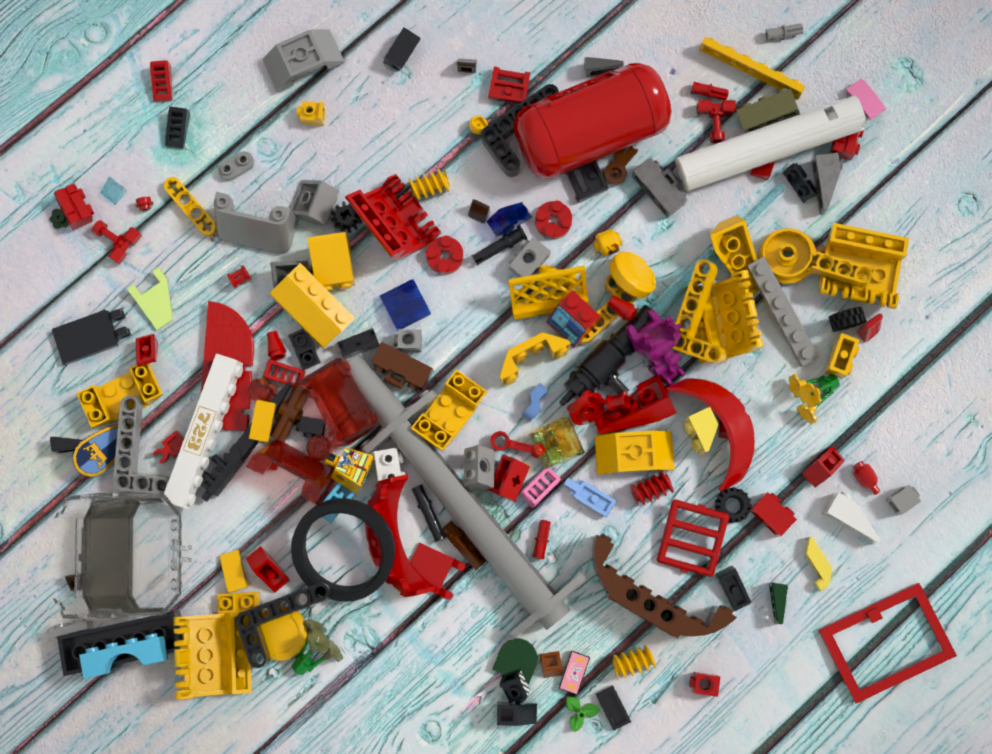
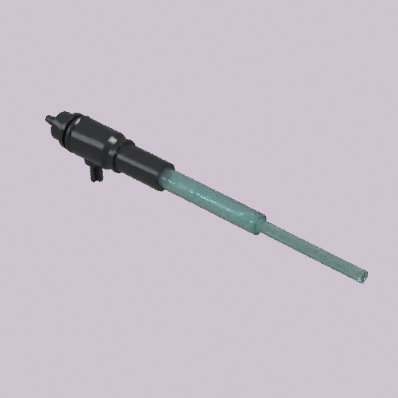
[559,182,786,406]

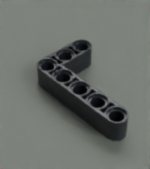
[481,84,559,177]
[236,583,332,668]

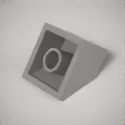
[290,180,339,225]

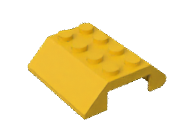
[818,223,909,309]
[685,270,764,364]
[173,613,252,700]

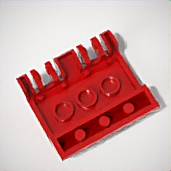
[345,174,442,261]

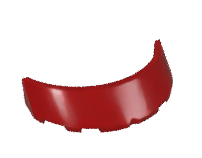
[665,378,755,492]
[365,474,435,597]

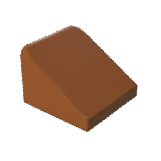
[540,651,563,678]

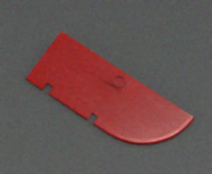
[201,301,254,431]

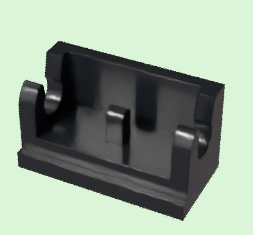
[383,27,421,71]
[337,328,380,360]

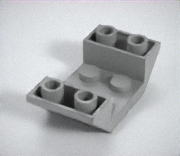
[262,29,345,92]

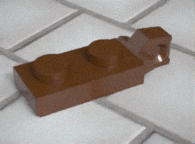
[442,520,486,570]

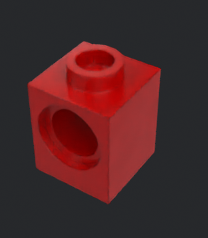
[689,672,720,697]

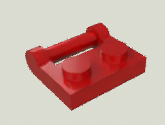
[488,66,531,104]

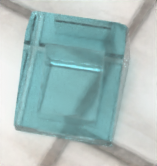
[100,176,127,205]

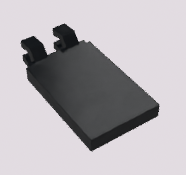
[52,309,132,365]

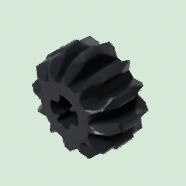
[331,201,362,233]

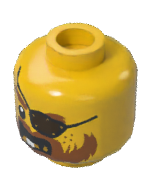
[593,229,622,257]

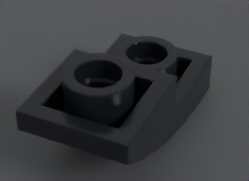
[288,329,321,370]

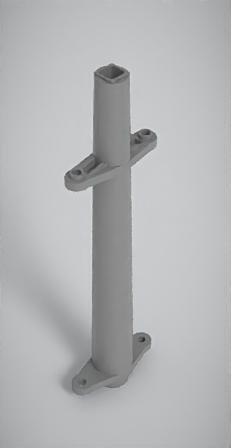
[339,355,587,640]

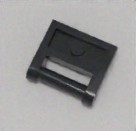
[564,160,609,203]

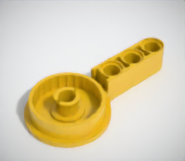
[759,228,872,288]

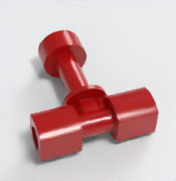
[696,100,736,144]
[92,220,142,265]

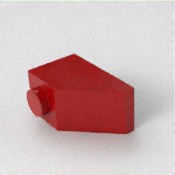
[802,446,845,488]
[245,546,290,592]

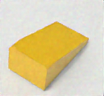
[249,400,276,442]
[220,550,249,593]

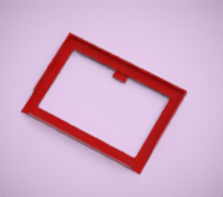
[818,583,957,704]

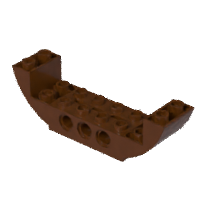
[592,534,737,638]

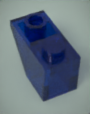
[486,202,532,237]

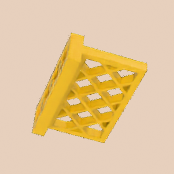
[508,266,589,320]

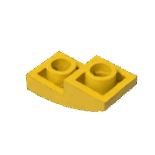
[217,592,260,614]

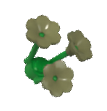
[292,619,343,675]

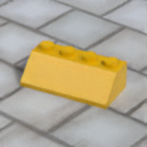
[269,263,355,348]

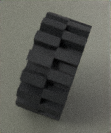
[828,306,867,332]
[714,487,752,523]

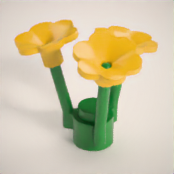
[789,374,840,424]

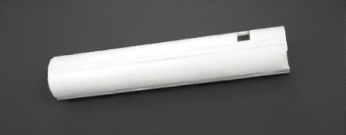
[675,95,866,191]

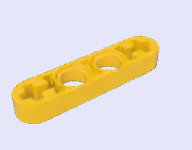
[164,177,217,237]

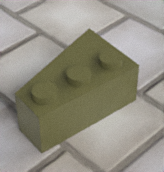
[737,88,800,133]

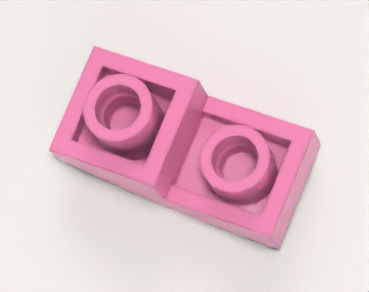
[846,78,886,121]

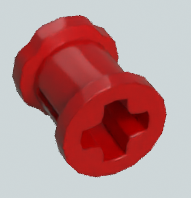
[227,265,252,289]
[606,391,630,412]

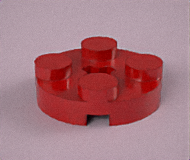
[535,200,572,239]
[426,235,464,274]
[567,390,606,425]

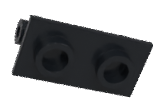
[783,163,818,203]

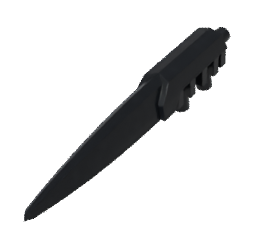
[201,381,291,502]

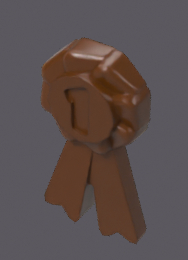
[604,145,638,186]

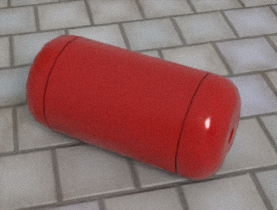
[513,63,672,179]

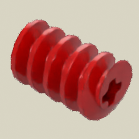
[630,472,674,506]

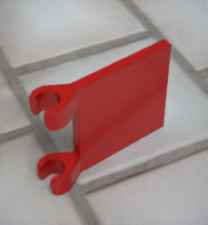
[410,542,467,600]

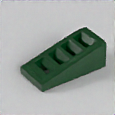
[769,582,788,624]

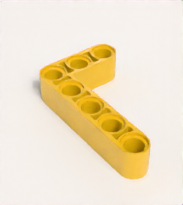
[673,259,727,364]

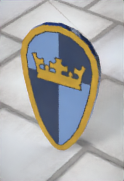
[72,423,132,477]

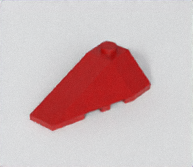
[595,376,677,434]

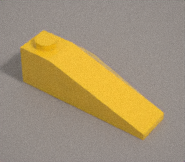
[709,215,759,294]

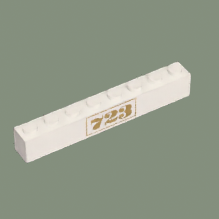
[162,353,243,509]

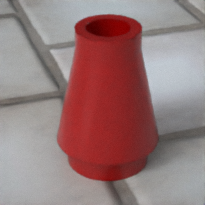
[607,296,637,322]
[267,331,287,361]

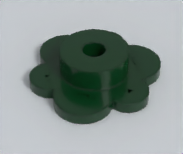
[49,209,68,229]

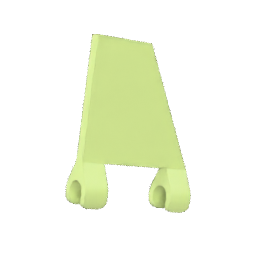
[127,268,173,331]

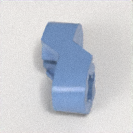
[522,383,548,422]

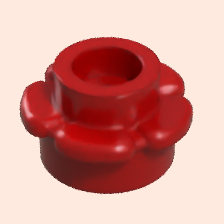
[135,197,154,211]

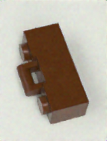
[371,342,434,391]

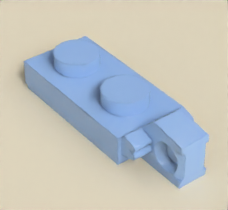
[563,478,616,517]

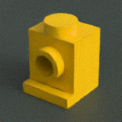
[297,101,326,126]

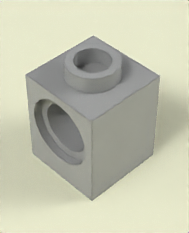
[394,329,422,352]
[886,485,921,515]

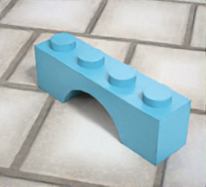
[79,633,168,679]

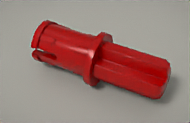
[691,81,729,100]
[532,520,551,559]

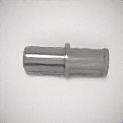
[765,23,804,41]

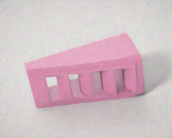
[519,468,561,509]

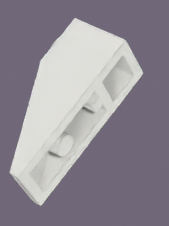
[823,492,881,544]

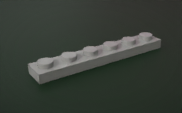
[746,256,819,366]

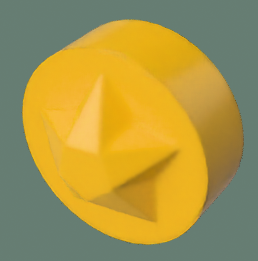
[469,116,488,135]

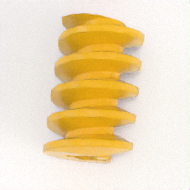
[409,168,450,200]
[612,645,656,681]

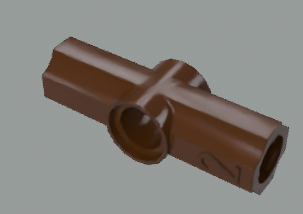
[270,383,311,442]

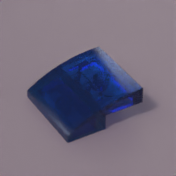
[380,279,431,331]

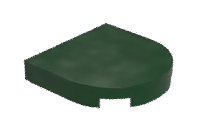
[492,638,538,685]

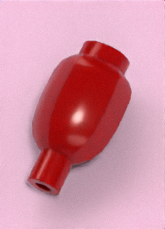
[853,461,881,495]

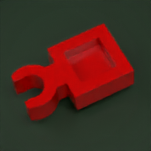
[153,430,184,464]

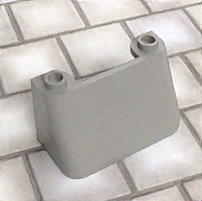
[214,192,298,254]

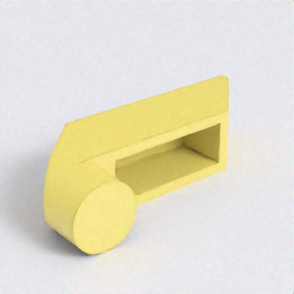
[804,536,832,592]

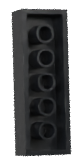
[57,611,182,676]

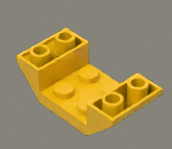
[500,332,571,386]
[76,364,163,428]
[411,369,487,452]
[594,430,675,475]

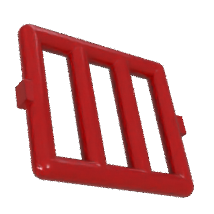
[657,499,729,577]

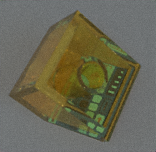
[529,417,585,469]

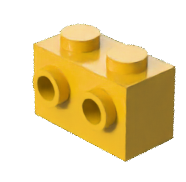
[824,333,860,379]

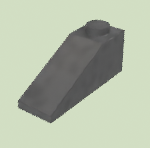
[811,153,843,215]

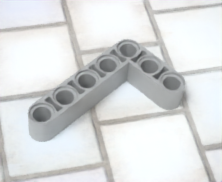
[113,396,170,494]

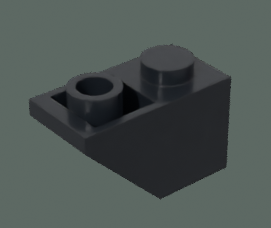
[497,702,537,726]

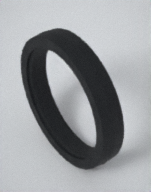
[291,498,396,602]

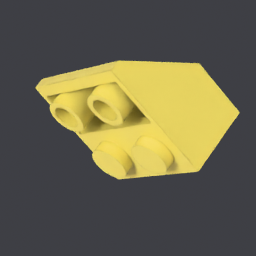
[683,407,719,456]

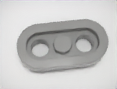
[218,151,254,181]

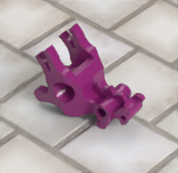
[625,309,685,386]

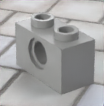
[509,237,551,278]
[463,445,494,491]

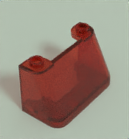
[298,358,378,449]
[246,440,336,505]

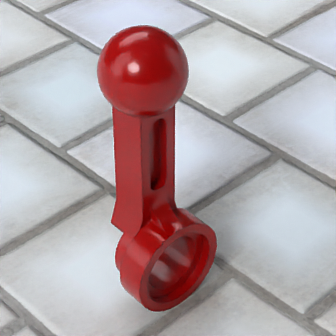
[490,431,546,458]

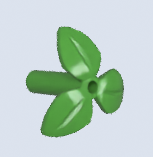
[566,697,600,732]

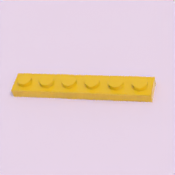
[699,37,806,99]

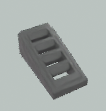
[584,57,624,77]

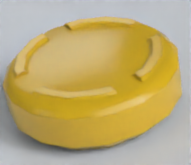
[609,252,656,298]
[253,606,308,661]

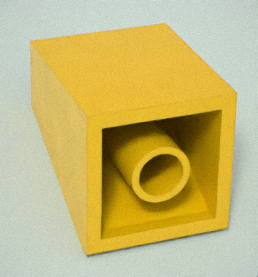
[307,232,356,292]

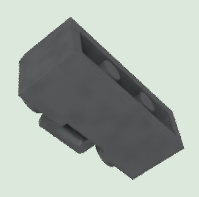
[631,157,687,218]

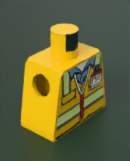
[324,448,375,494]

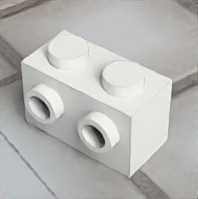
[374,448,407,488]

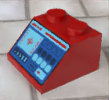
[546,290,600,348]

